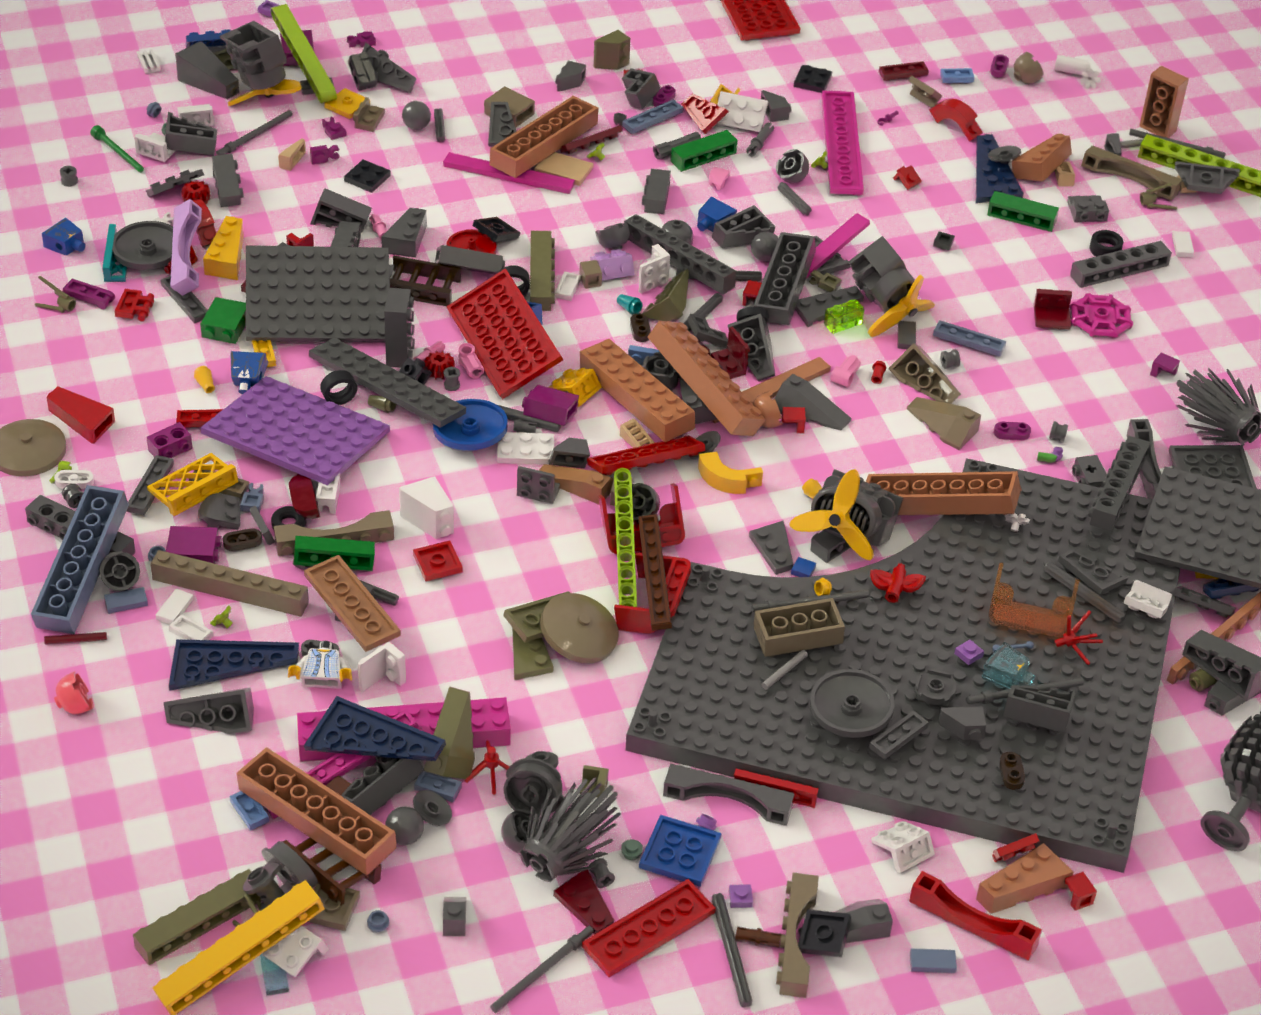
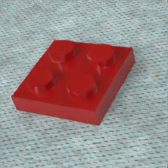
[413,540,463,582]

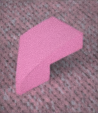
[709,167,730,190]

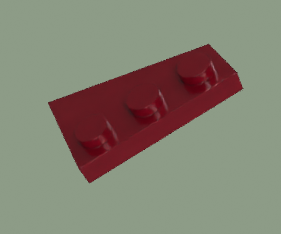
[553,870,614,935]

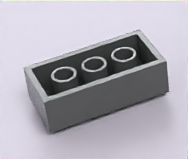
[384,288,415,368]

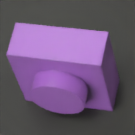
[257,0,279,17]
[954,640,984,665]
[729,884,753,908]

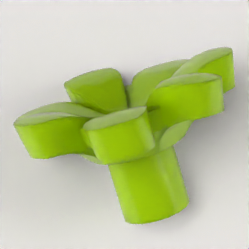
[587,143,605,161]
[811,151,828,170]
[210,605,233,629]

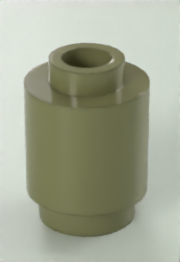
[1189,669,1218,692]

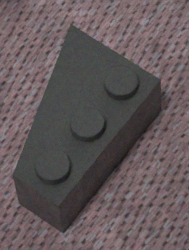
[165,111,217,155]
[712,205,776,248]

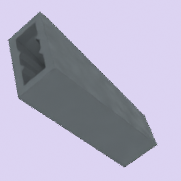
[435,245,505,274]
[1204,681,1261,716]

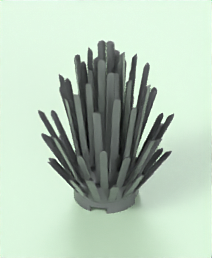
[1176,367,1261,445]
[520,778,621,882]

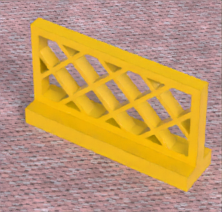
[147,453,239,516]

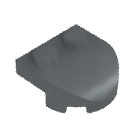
[198,493,240,530]

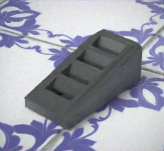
[1104,133,1122,156]

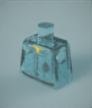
[982,642,1035,689]

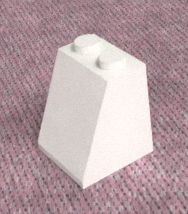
[399,476,454,539]

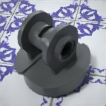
[504,751,564,819]
[243,841,318,911]

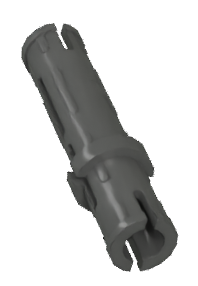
[746,123,774,156]

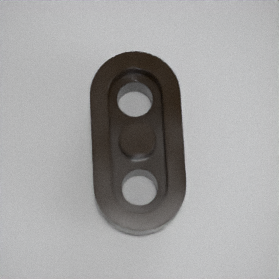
[630,313,651,342]
[223,528,262,551]
[999,752,1025,790]

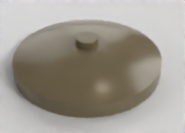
[0,419,66,476]
[540,593,619,663]

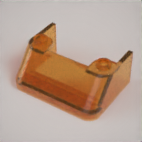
[989,562,1080,637]

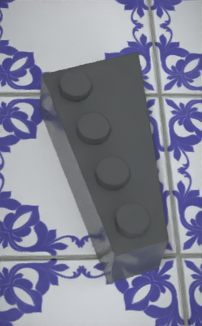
[1182,630,1261,701]
[341,756,424,815]

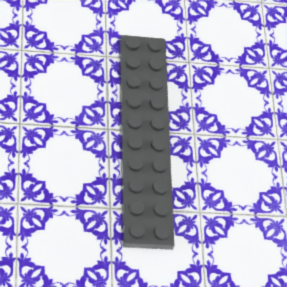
[309,338,466,428]

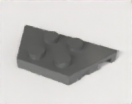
[1175,161,1240,194]

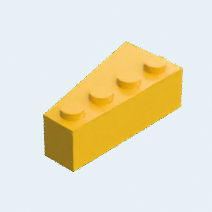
[203,216,244,280]

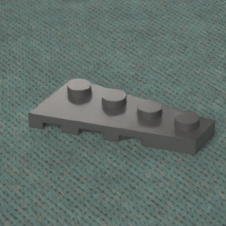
[362,43,417,93]
[795,286,864,327]

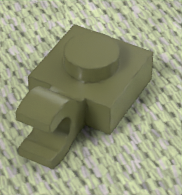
[809,270,842,292]

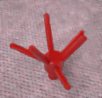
[1055,610,1103,665]
[465,740,510,795]

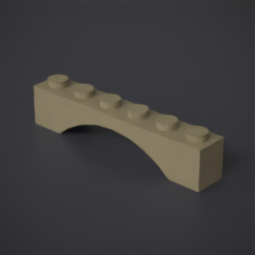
[1081,145,1183,201]
[274,510,394,556]
[776,872,819,998]

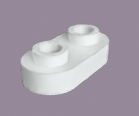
[54,470,94,489]

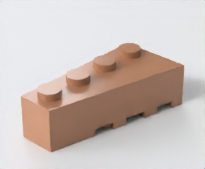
[1011,133,1072,181]
[976,843,1074,914]

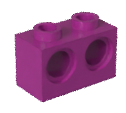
[147,422,193,458]

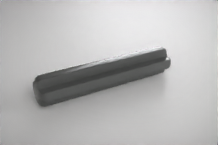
[434,108,445,142]
[777,182,812,216]

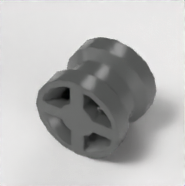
[60,166,78,187]
[940,349,960,369]
[1049,421,1068,442]
[62,483,83,508]

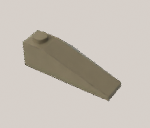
[888,343,961,404]
[907,397,981,450]

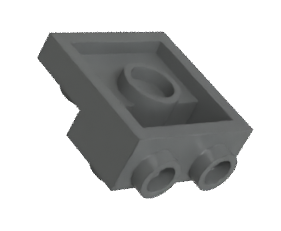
[1067,195,1109,222]

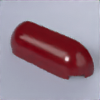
[289,474,320,519]

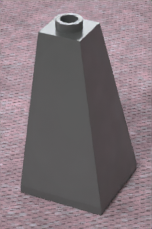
[175,41,240,99]

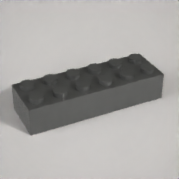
[754,232,816,325]

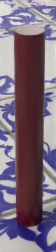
[44,632,107,644]

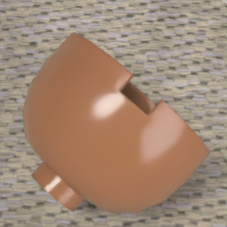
[753,391,783,428]

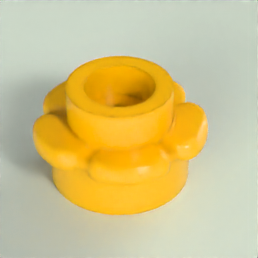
[814,578,832,596]

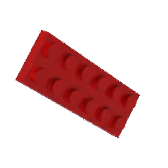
[587,435,705,475]
[582,879,716,977]

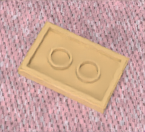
[535,152,594,186]

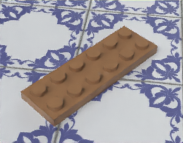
[304,555,401,652]

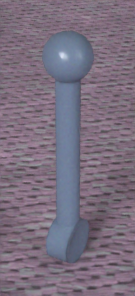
[992,641,1034,653]

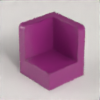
[1150,352,1180,377]

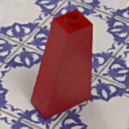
[46,386,115,444]

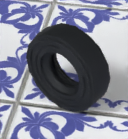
[737,307,769,323]
[271,506,306,530]

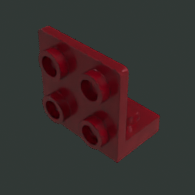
[1033,289,1072,329]
[711,326,750,379]

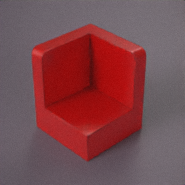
[286,233,314,246]
[743,280,762,306]
[781,407,806,433]
[1065,872,1097,911]

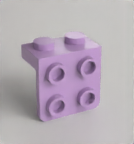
[590,249,635,281]

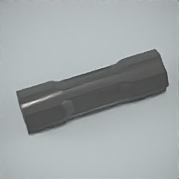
[653,132,701,159]

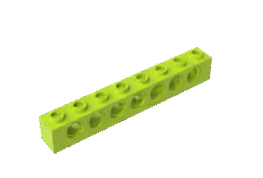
[1138,134,1261,197]

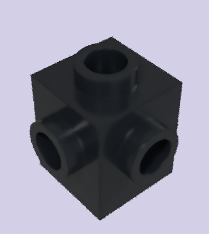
[399,357,433,385]

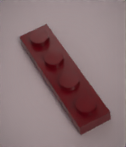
[560,125,623,154]

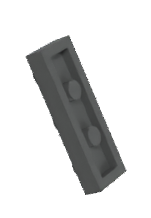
[869,710,929,760]

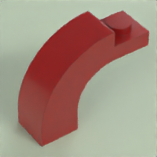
[929,98,983,141]
[193,199,216,247]

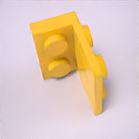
[549,368,602,407]

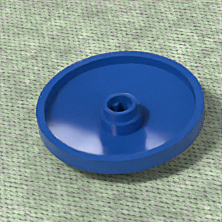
[433,399,508,450]

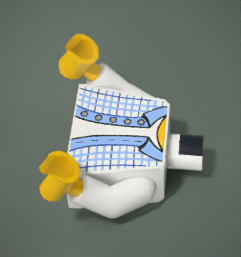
[288,641,352,689]

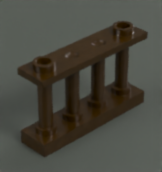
[389,256,461,307]

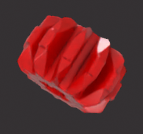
[181,180,211,204]
[424,351,455,380]

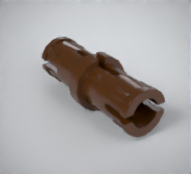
[735,926,781,948]

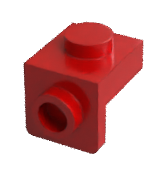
[893,165,922,190]

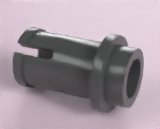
[513,419,537,433]

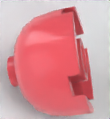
[54,671,94,714]

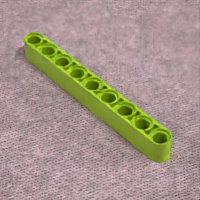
[271,4,337,103]
[614,468,637,607]

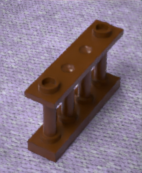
[283,838,382,906]

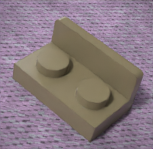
[908,75,942,108]
[353,97,385,132]

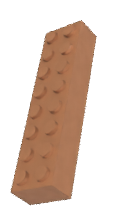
[490,96,599,178]
[648,321,766,436]
[579,339,695,442]
[866,471,1021,515]
[236,747,397,875]

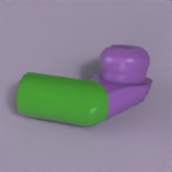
[1037,447,1063,463]

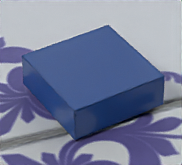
[791,557,816,577]

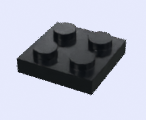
[793,65,833,93]
[344,159,391,193]
[472,217,521,242]
[798,909,852,957]

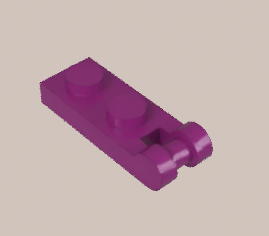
[62,278,115,310]

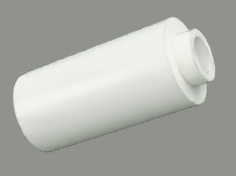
[1054,55,1091,75]

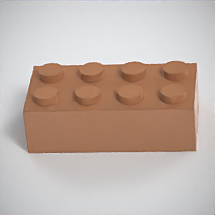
[1139,65,1189,138]

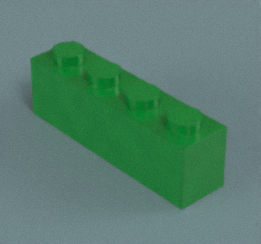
[671,130,738,172]
[987,191,1059,232]
[293,535,375,571]

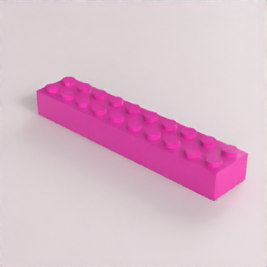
[297,697,511,762]

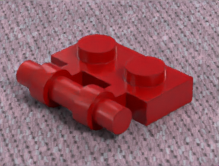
[115,289,155,321]
[992,833,1039,863]

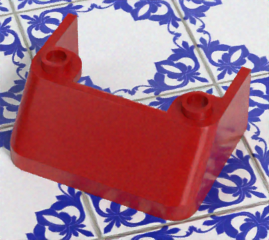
[598,483,685,554]
[614,552,691,634]

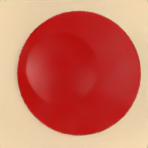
[446,229,497,254]

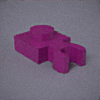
[347,31,376,48]
[322,117,346,140]
[310,145,340,165]

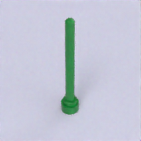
[90,125,144,172]

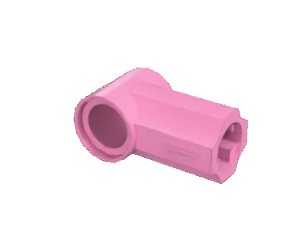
[459,343,484,379]
[831,355,861,387]

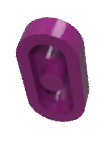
[990,55,1009,78]
[652,85,676,107]
[994,421,1031,440]

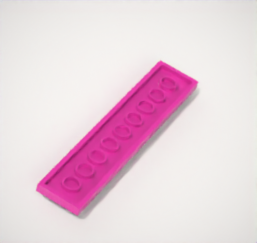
[822,91,864,195]

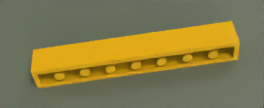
[152,880,325,1015]

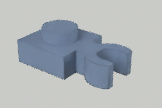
[240,483,264,513]

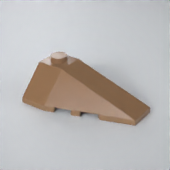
[539,464,614,505]

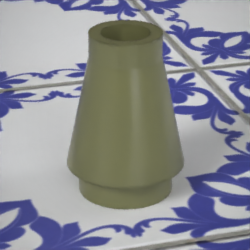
[368,395,397,413]

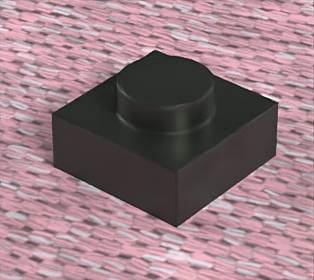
[933,231,955,250]

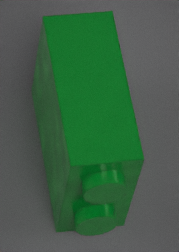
[200,297,246,344]

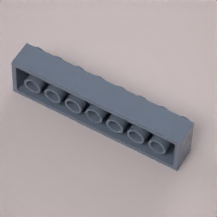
[31,485,129,634]

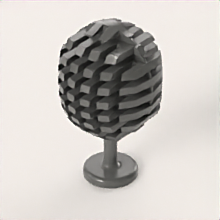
[1200,712,1261,851]

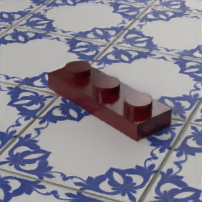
[878,61,929,81]

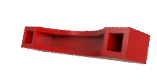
[909,871,1042,961]

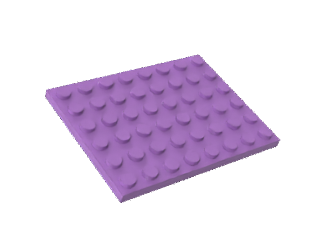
[201,376,390,486]

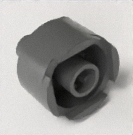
[643,352,679,392]

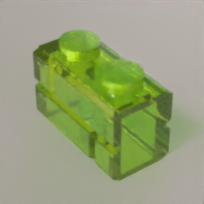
[824,299,865,334]

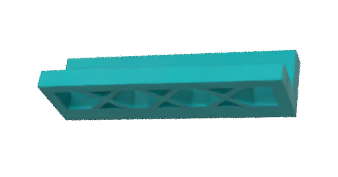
[102,224,128,282]

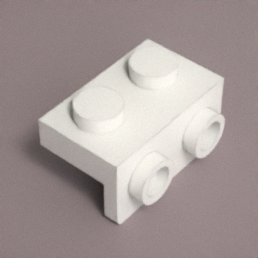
[1123,580,1172,618]

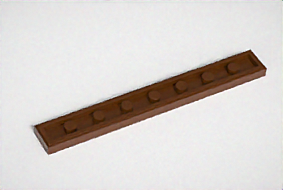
[638,514,672,631]

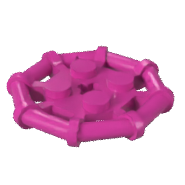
[1069,293,1133,338]

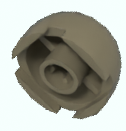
[1014,52,1044,84]

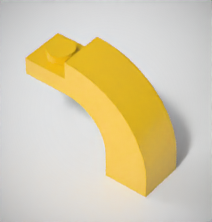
[698,452,763,494]

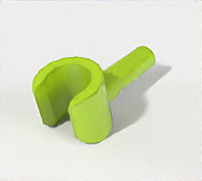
[49,461,72,483]

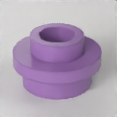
[696,814,717,830]

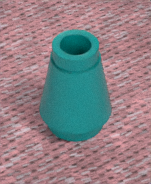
[617,294,643,314]

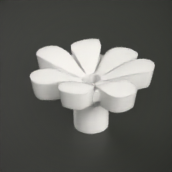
[1080,68,1101,89]
[1005,513,1030,532]

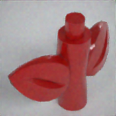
[870,563,926,603]

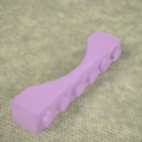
[170,199,202,296]

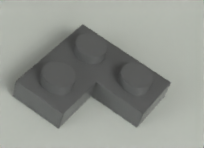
[687,313,728,348]

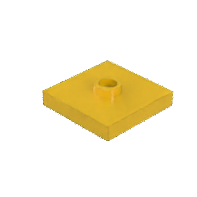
[324,88,370,119]

